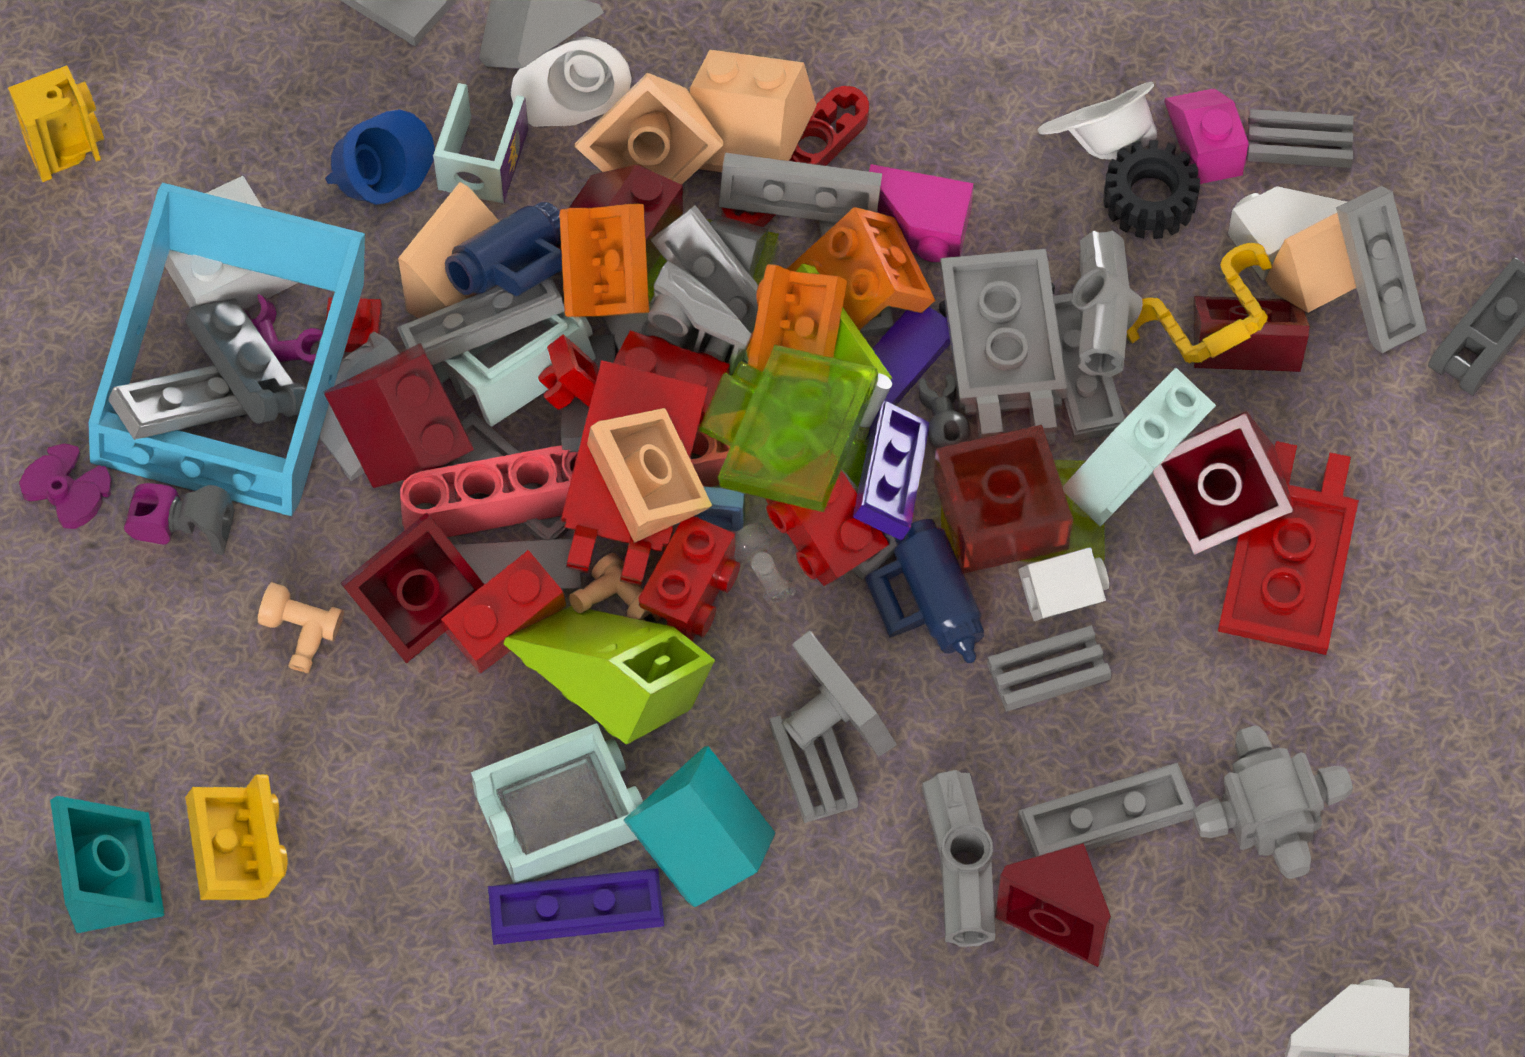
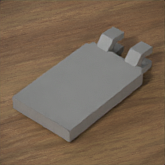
[940,249,1067,451]

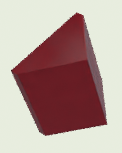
[1194,296,1310,372]
[1153,411,1294,555]
[340,513,484,664]
[995,843,1111,967]

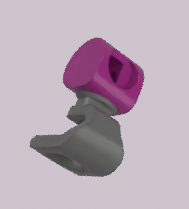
[124,483,235,555]

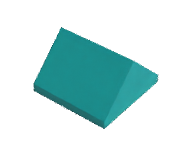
[623,746,776,907]
[50,796,165,933]

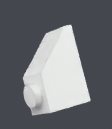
[1228,186,1347,281]
[1285,979,1409,1057]

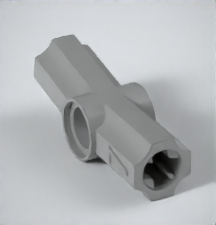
[1071,231,1143,378]
[922,770,996,947]

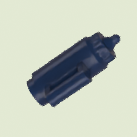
[445,202,565,296]
[864,519,984,663]

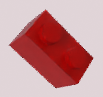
[441,550,566,674]

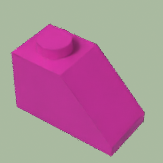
[1164,88,1249,184]
[869,164,974,262]

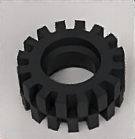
[1103,140,1200,239]

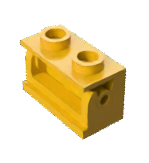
[8,65,104,182]

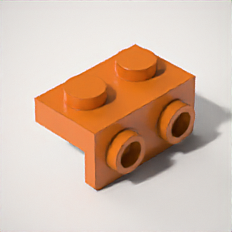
[559,204,649,317]
[747,264,847,386]

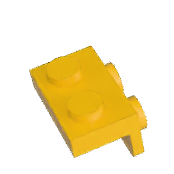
[185,774,288,900]

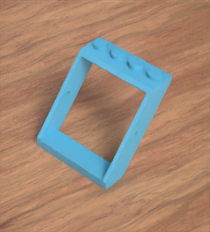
[88,183,365,516]

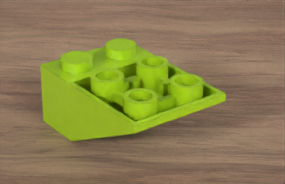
[503,606,715,745]

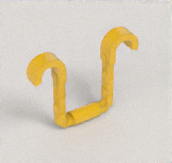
[1126,243,1273,364]

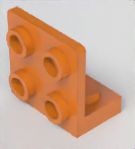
[787,207,936,331]

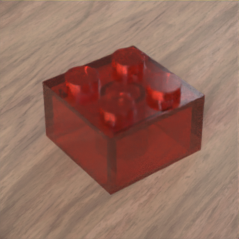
[933,425,1073,574]

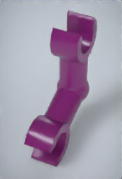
[243,294,323,366]

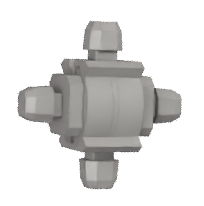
[1193,726,1353,879]

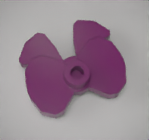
[19,443,112,529]

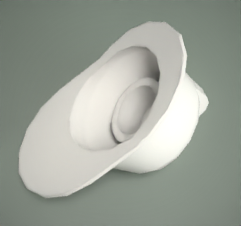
[510,36,632,127]
[1037,82,1157,160]

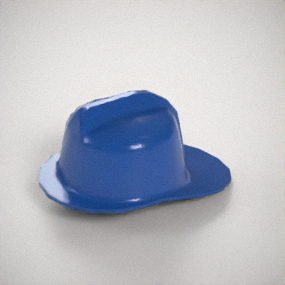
[325,109,435,205]

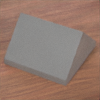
[479,0,604,68]

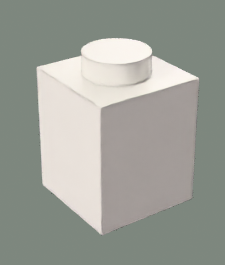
[1018,547,1109,621]

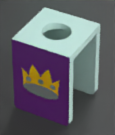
[433,83,529,204]

